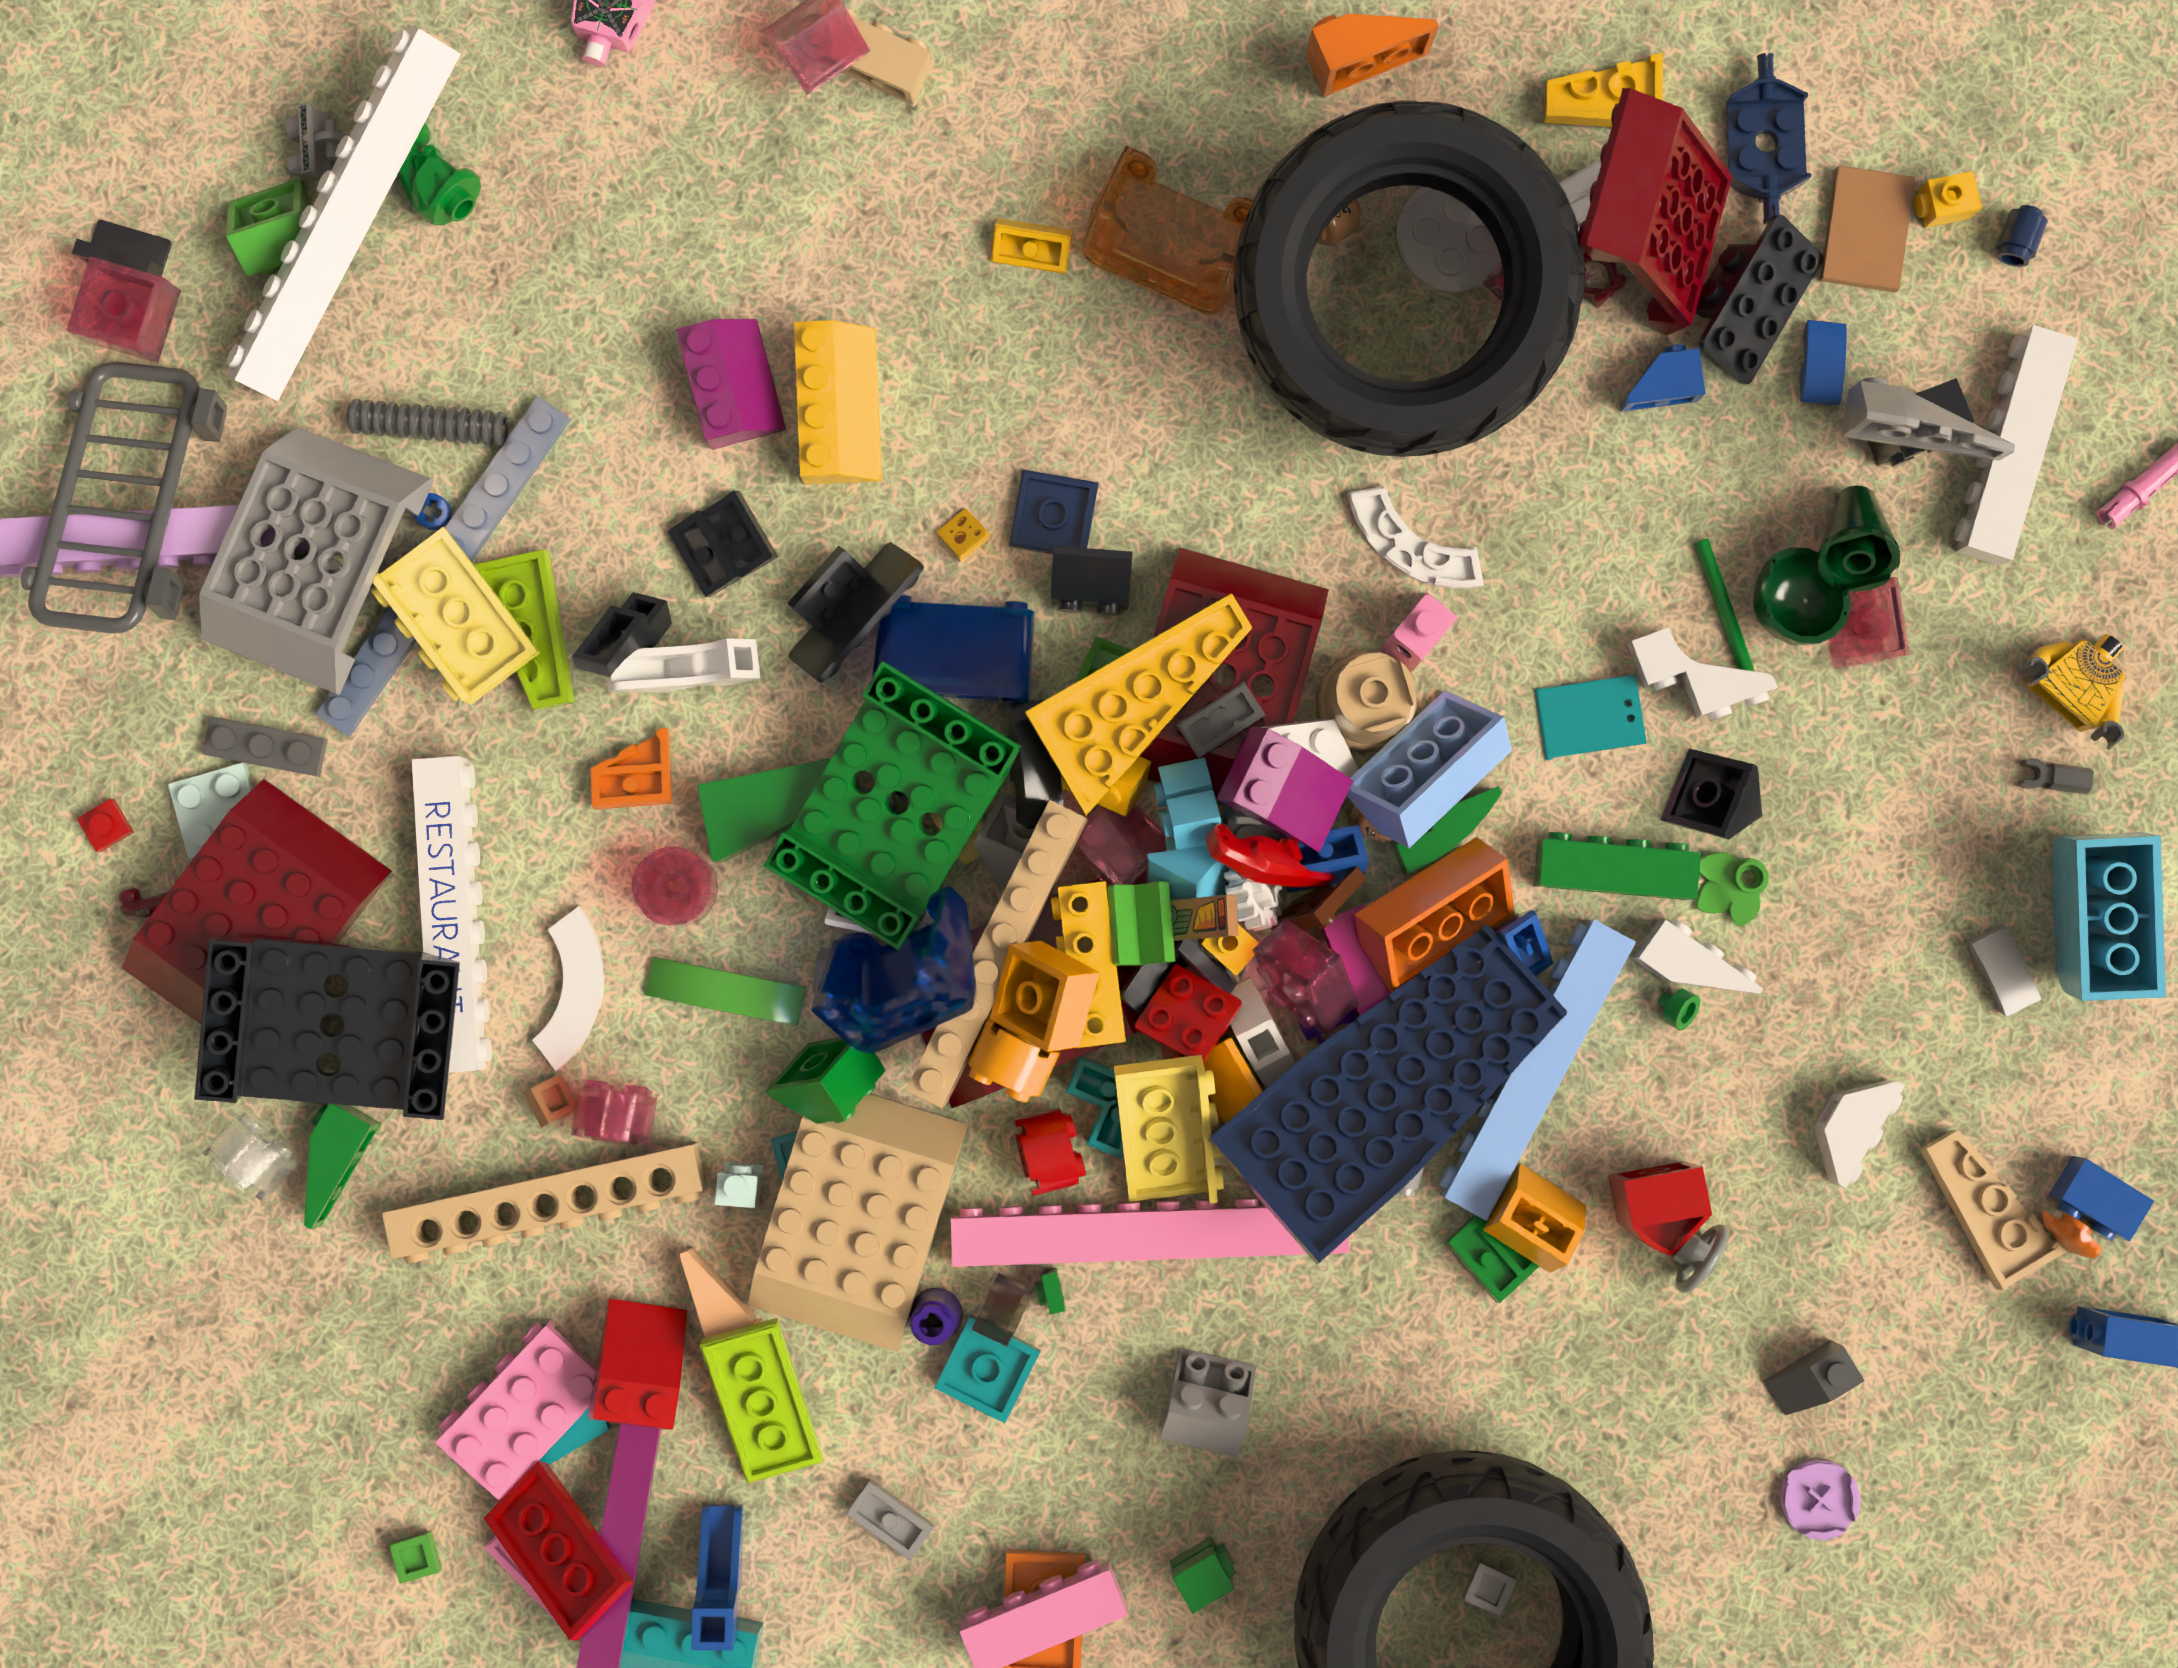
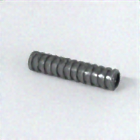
[347,399,509,447]

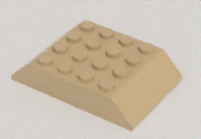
[747,1094,969,1352]

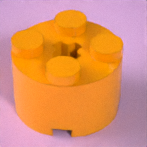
[967,1017,1061,1102]

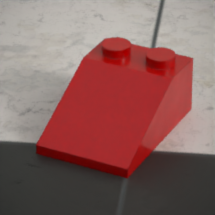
[588,1298,687,1430]

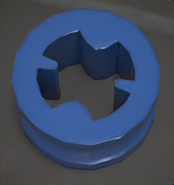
[414,493,452,530]

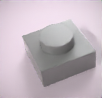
[1462,1560,1517,1617]

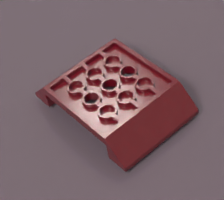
[1579,88,1733,335]
[1140,547,1329,799]

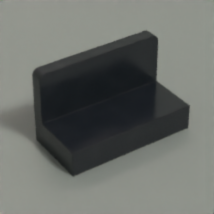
[72,220,172,285]

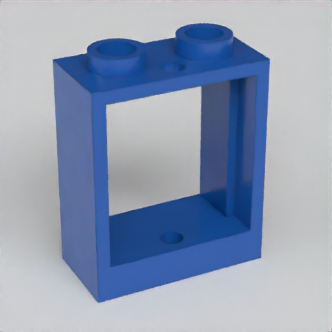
[2069,1306,2178,1368]

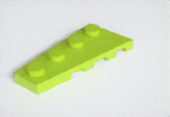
[474,549,575,710]

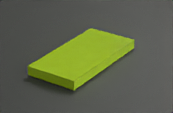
[700,1317,823,1484]

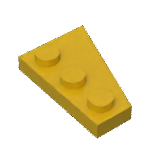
[1544,52,1663,127]

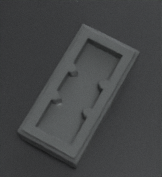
[1177,682,1265,759]

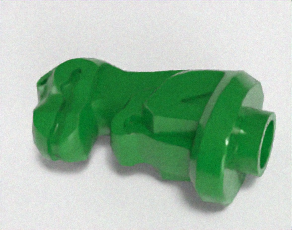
[397,122,481,226]

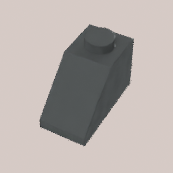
[1764,1340,1865,1415]

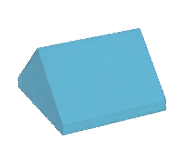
[1147,846,1227,900]

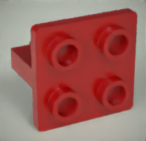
[1135,965,1242,1063]

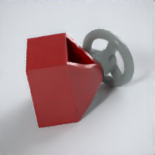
[1608,1161,1729,1293]

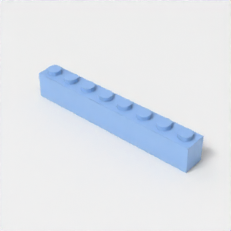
[1438,919,1636,1221]

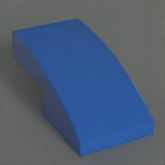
[1800,320,1847,406]

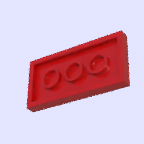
[483,1461,634,1641]

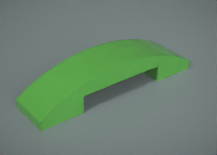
[645,957,806,1025]

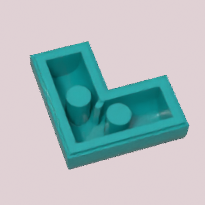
[1065,1056,1124,1159]

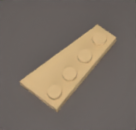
[1920,1130,2067,1290]

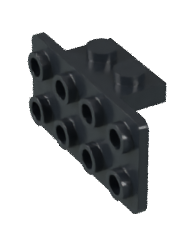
[1695,215,1823,384]
[787,542,924,683]

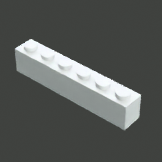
[1954,325,2078,566]

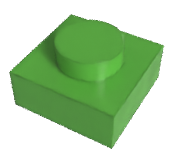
[389,1531,442,1584]

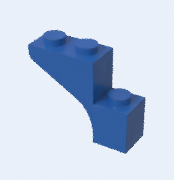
[691,1505,743,1650]

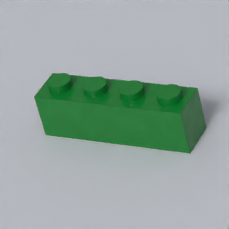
[1534,832,1701,900]

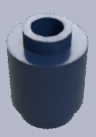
[1996,205,2048,267]

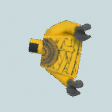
[2016,634,2125,750]

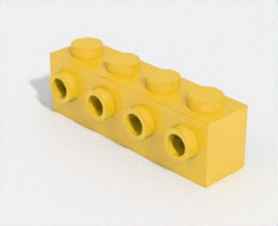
[1051,881,1126,1048]

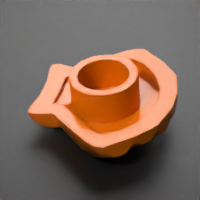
[2041,1210,2102,1259]

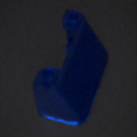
[872,595,1036,703]
[810,885,977,1053]

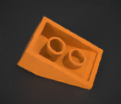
[1306,13,1439,97]

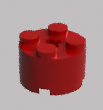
[1013,1107,1086,1197]

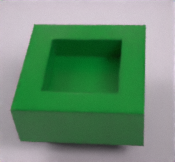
[1036,1268,1066,1315]

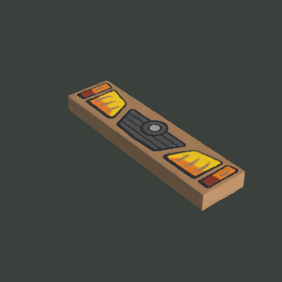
[1170,895,1239,941]

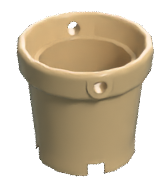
[1315,652,1417,753]

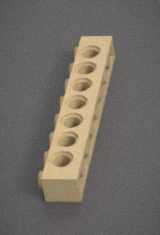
[382,1142,708,1264]

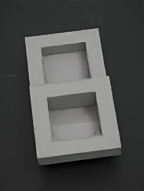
[1967,924,2041,1017]

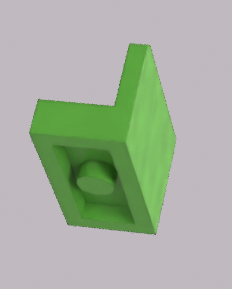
[1108,881,1175,966]

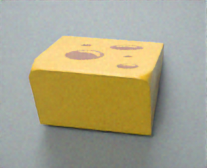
[936,508,991,562]

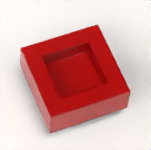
[77,799,134,852]

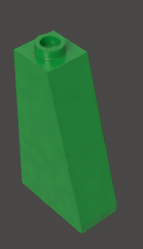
[697,758,831,863]

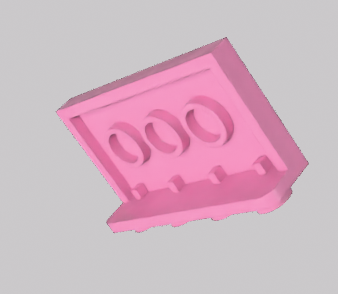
[435,1319,596,1501]

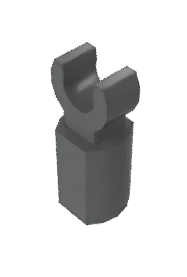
[2018,758,2094,795]

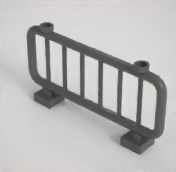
[21,362,227,634]

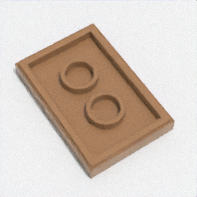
[1820,165,1915,293]

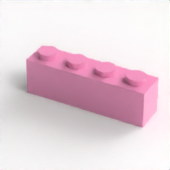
[959,1560,1128,1668]

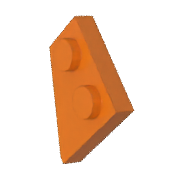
[590,728,673,810]

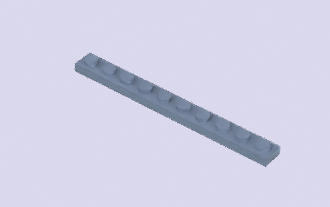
[315,396,571,737]

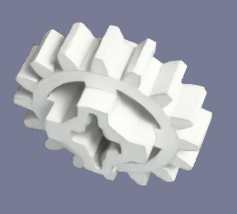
[1224,865,1283,932]

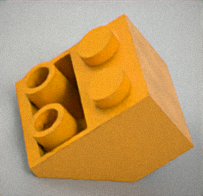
[1483,1163,1586,1273]

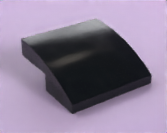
[667,490,778,597]

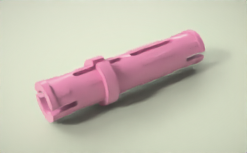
[2096,442,2178,529]

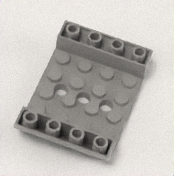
[199,427,434,695]

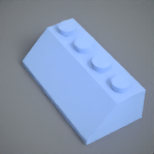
[1346,690,1512,848]

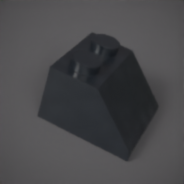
[1051,546,1133,616]

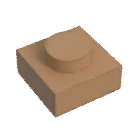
[523,1074,579,1128]

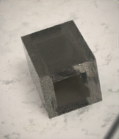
[971,1273,1034,1347]

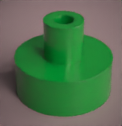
[1658,988,1700,1031]

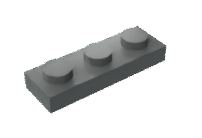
[202,716,328,777]

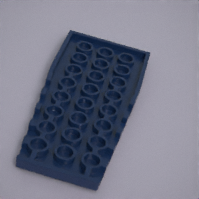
[1208,925,1567,1265]

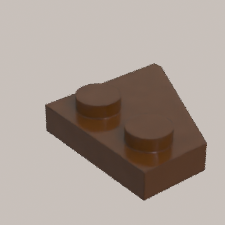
[1270,866,1367,938]

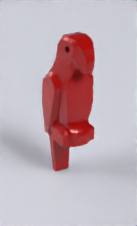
[1206,824,1335,887]

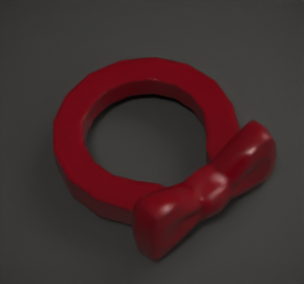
[1583,252,1626,308]

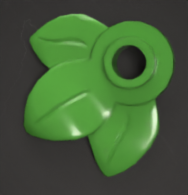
[1697,852,1769,927]

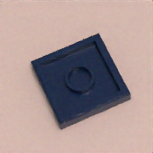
[1009,470,1099,554]

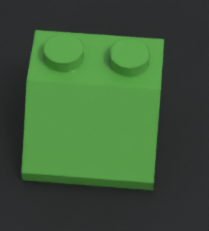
[226,178,310,276]

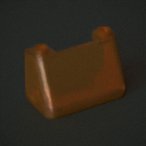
[1082,145,1253,315]

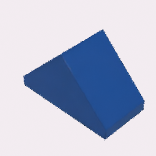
[1494,910,1554,976]

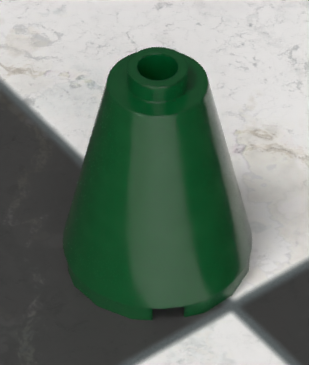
[1817,485,1900,592]

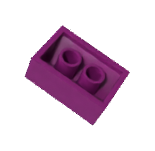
[676,319,787,450]

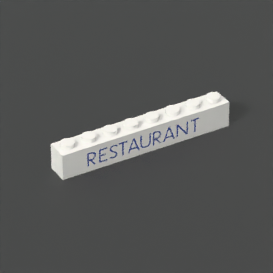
[412,756,492,1073]

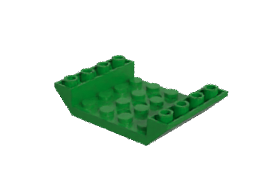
[763,661,1021,950]

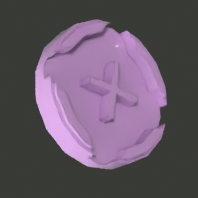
[1779,1458,1861,1540]

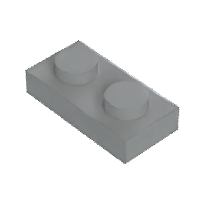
[846,1478,934,1561]

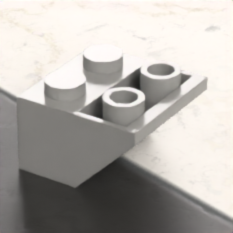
[1160,1348,1256,1457]

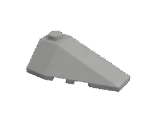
[1842,377,2015,461]

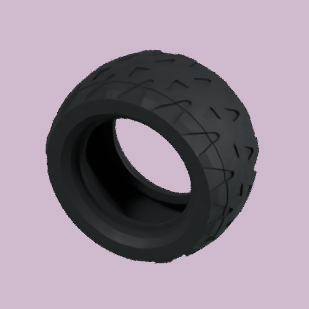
[1234,100,1585,457]
[1294,1451,1654,1668]

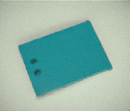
[1534,674,1647,760]

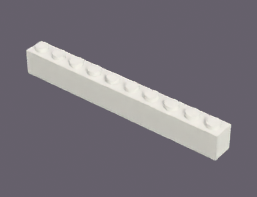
[226,24,460,401]

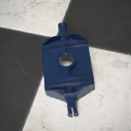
[1726,53,1811,225]

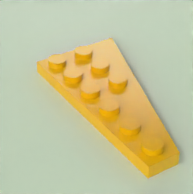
[1025,594,1252,817]

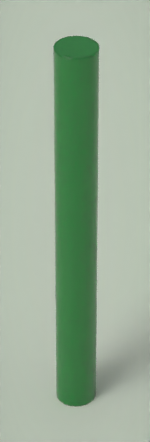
[1694,538,1755,672]

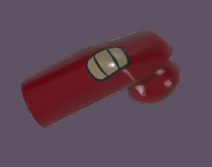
[118,888,168,918]

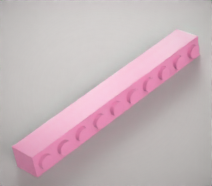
[951,1198,1349,1267]

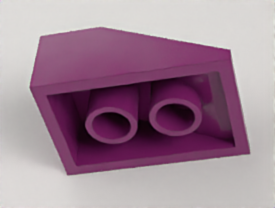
[1217,727,1353,852]

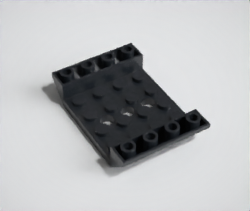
[194,937,460,1120]

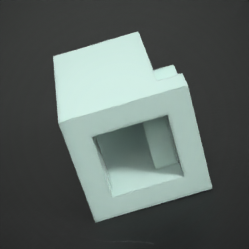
[715,1162,764,1208]

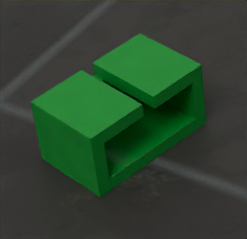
[1170,1536,1237,1614]

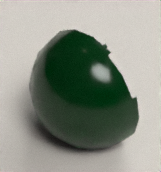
[1753,547,1851,645]

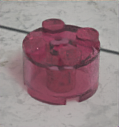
[632,846,718,926]
[571,1080,658,1146]

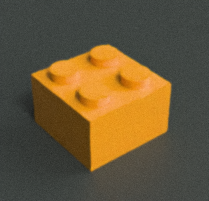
[989,941,1100,1052]

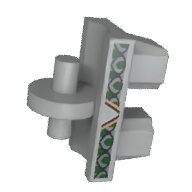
[286,103,346,181]

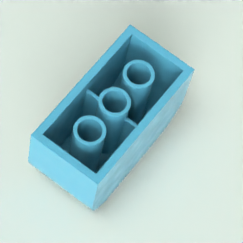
[2051,832,2166,1001]

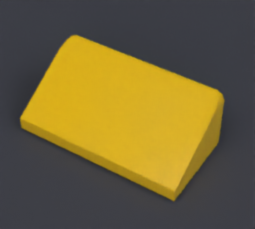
[990,218,1073,274]

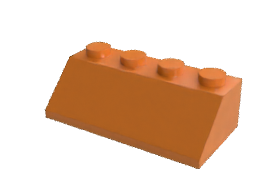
[1354,837,1515,993]

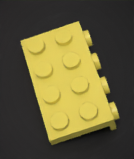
[370,527,540,705]
[1114,1055,1224,1204]

